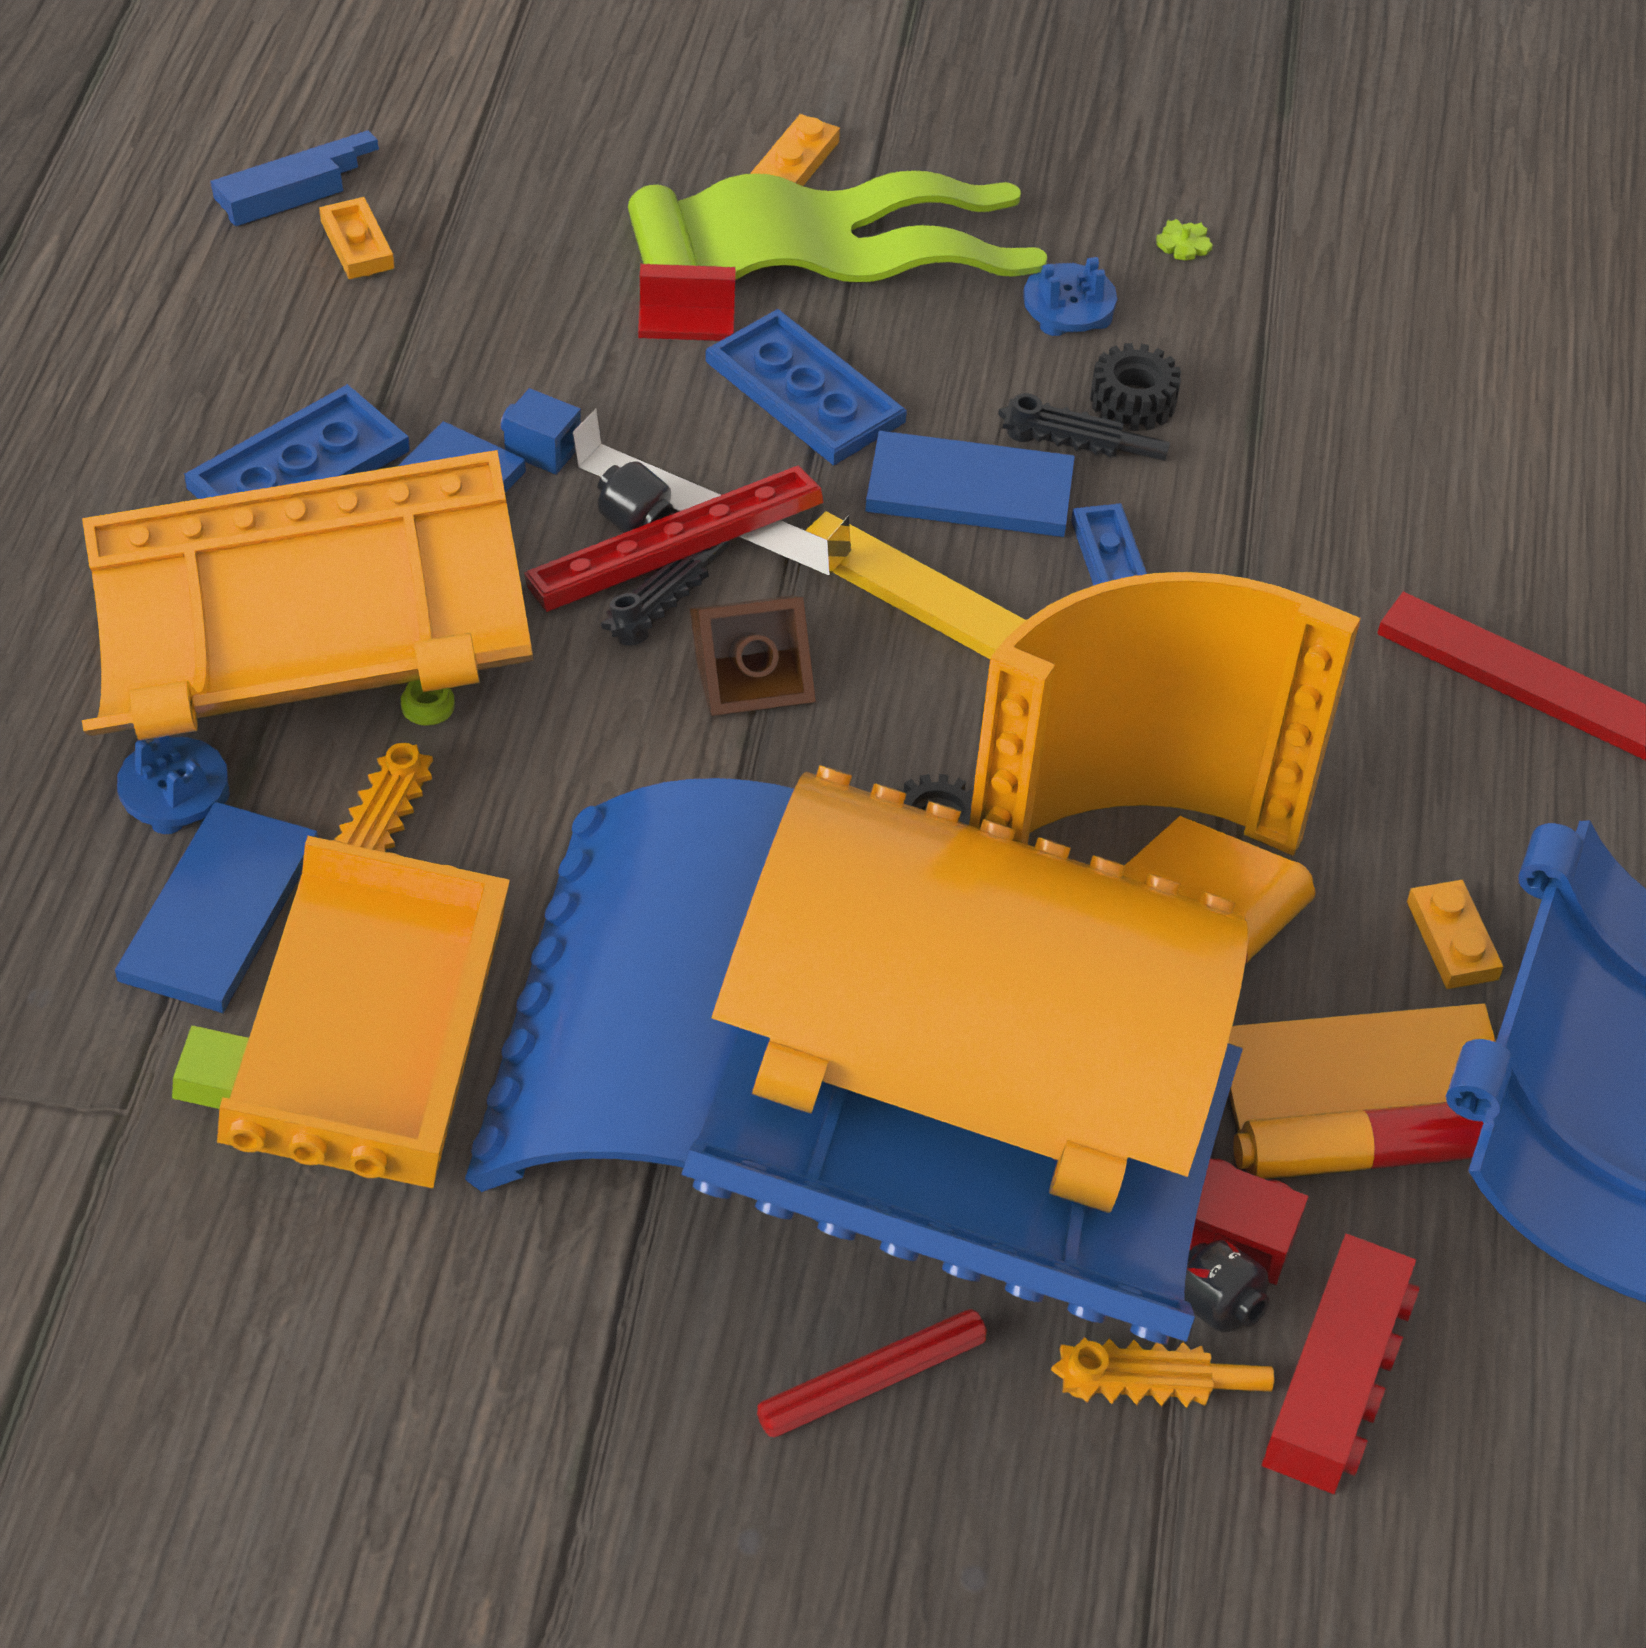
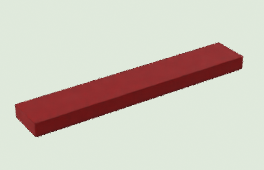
[524,465,824,612]
[1377,592,1646,761]

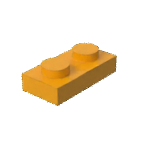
[319,197,394,279]
[1407,880,1504,989]

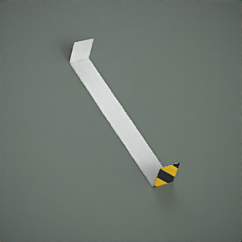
[573,409,851,576]

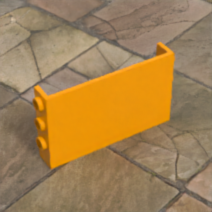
[217,836,510,1188]

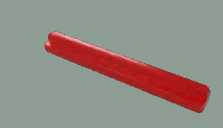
[757,1309,987,1437]

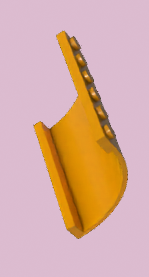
[969,572,1361,856]

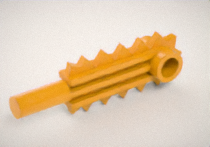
[334,743,433,853]
[1051,1337,1274,1408]

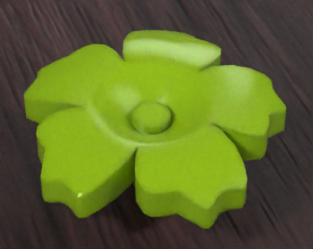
[1156,219,1213,261]

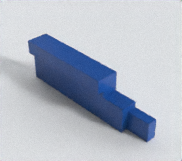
[210,130,379,227]

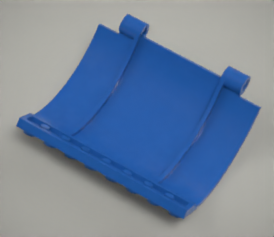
[465,778,819,1223]
[1446,820,1646,1303]
[681,1028,1243,1344]

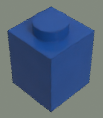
[501,388,581,475]

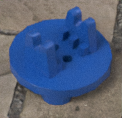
[1023,257,1117,336]
[117,736,230,834]

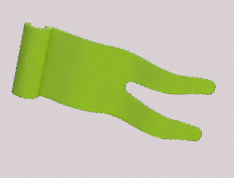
[628,171,1047,282]

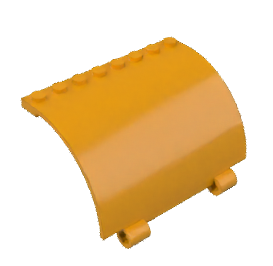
[82,450,534,741]
[711,765,1249,1213]

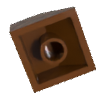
[690,595,816,716]

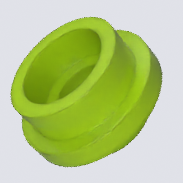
[401,680,455,725]

